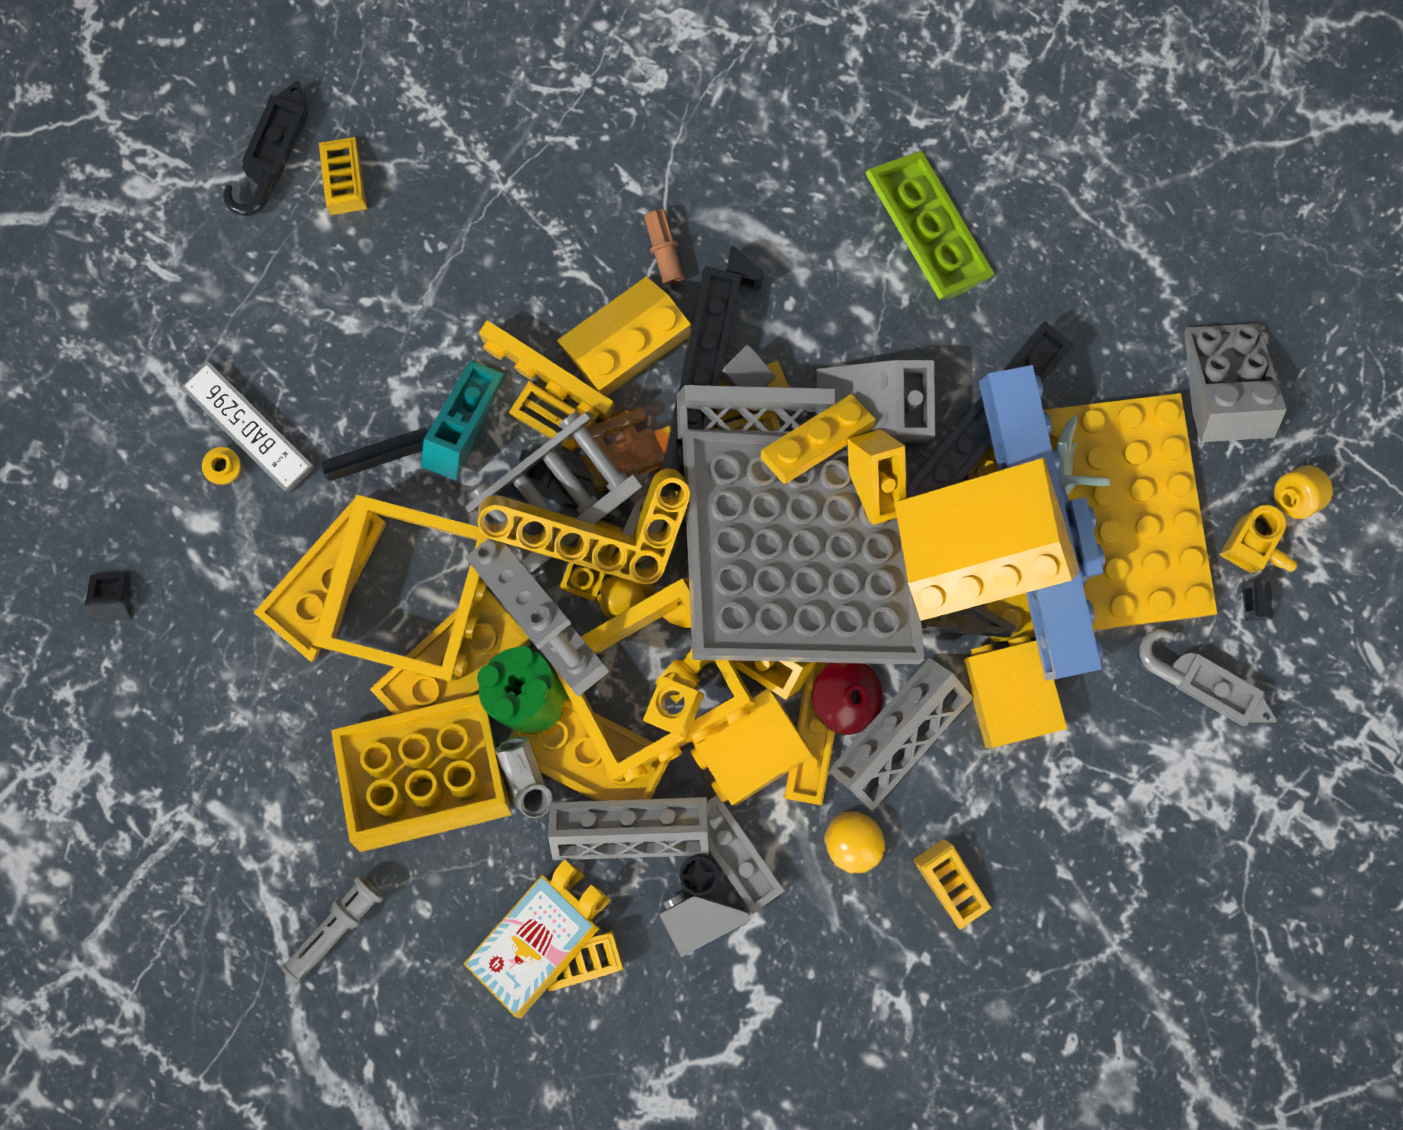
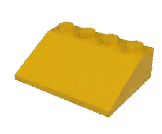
[894,457,1080,621]
[331,694,512,852]

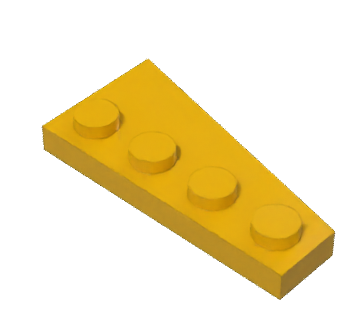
[254,498,387,663]

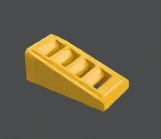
[319,137,368,215]
[913,839,991,930]
[548,929,624,991]

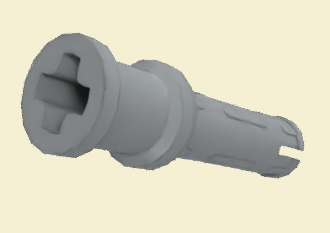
[281,875,384,984]

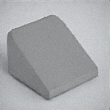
[722,345,775,387]

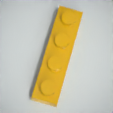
[479,320,615,422]

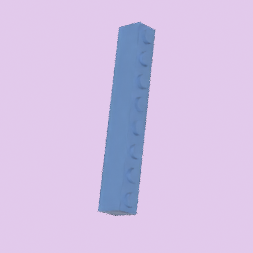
[979,365,1103,680]

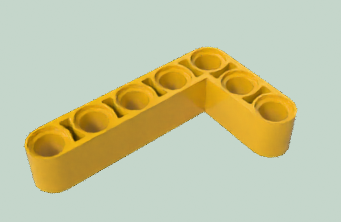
[478,469,690,584]

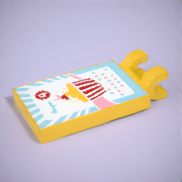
[464,859,611,1019]

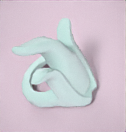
[1056,416,1110,495]

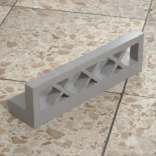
[677,385,835,439]
[828,658,973,811]
[548,797,709,860]

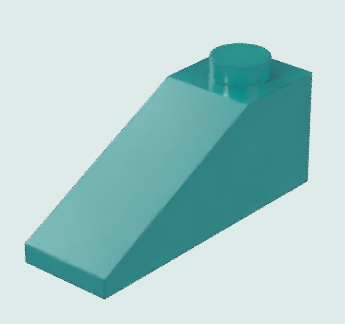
[421,360,504,480]

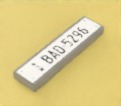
[181,362,315,493]

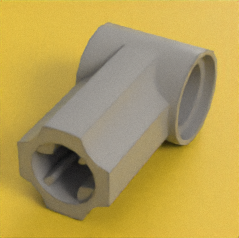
[494,736,553,819]

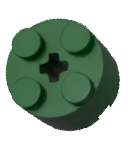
[477,646,568,734]

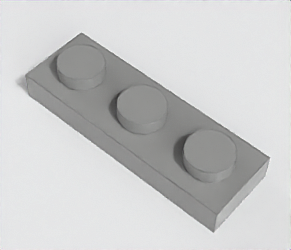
[707,795,784,914]

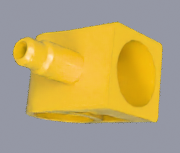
[1219,505,1297,574]

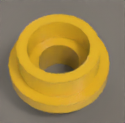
[202,447,241,485]

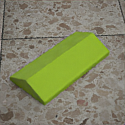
[865,150,995,300]

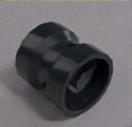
[679,855,719,896]

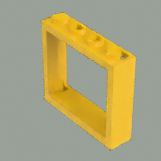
[312,494,488,682]
[552,578,756,783]

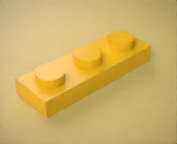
[761,394,876,485]

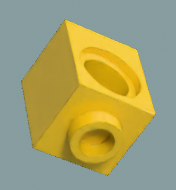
[643,673,705,738]

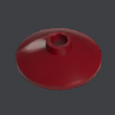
[812,663,883,735]

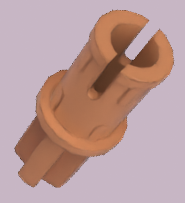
[644,209,685,286]

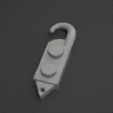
[1139,629,1277,726]

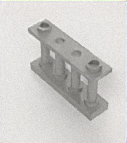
[465,411,647,574]
[465,538,609,697]

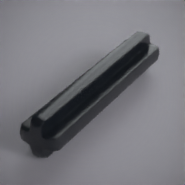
[321,428,428,481]

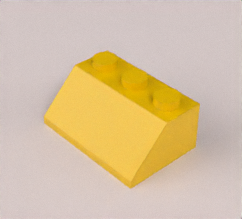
[556,276,691,397]

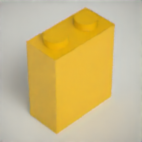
[962,635,1067,749]
[691,689,814,806]

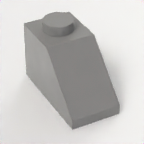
[659,891,751,957]

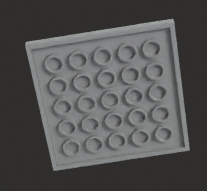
[682,431,925,664]

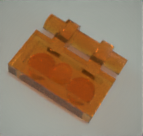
[571,406,665,493]

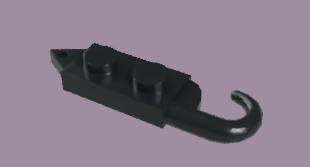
[223,81,308,216]

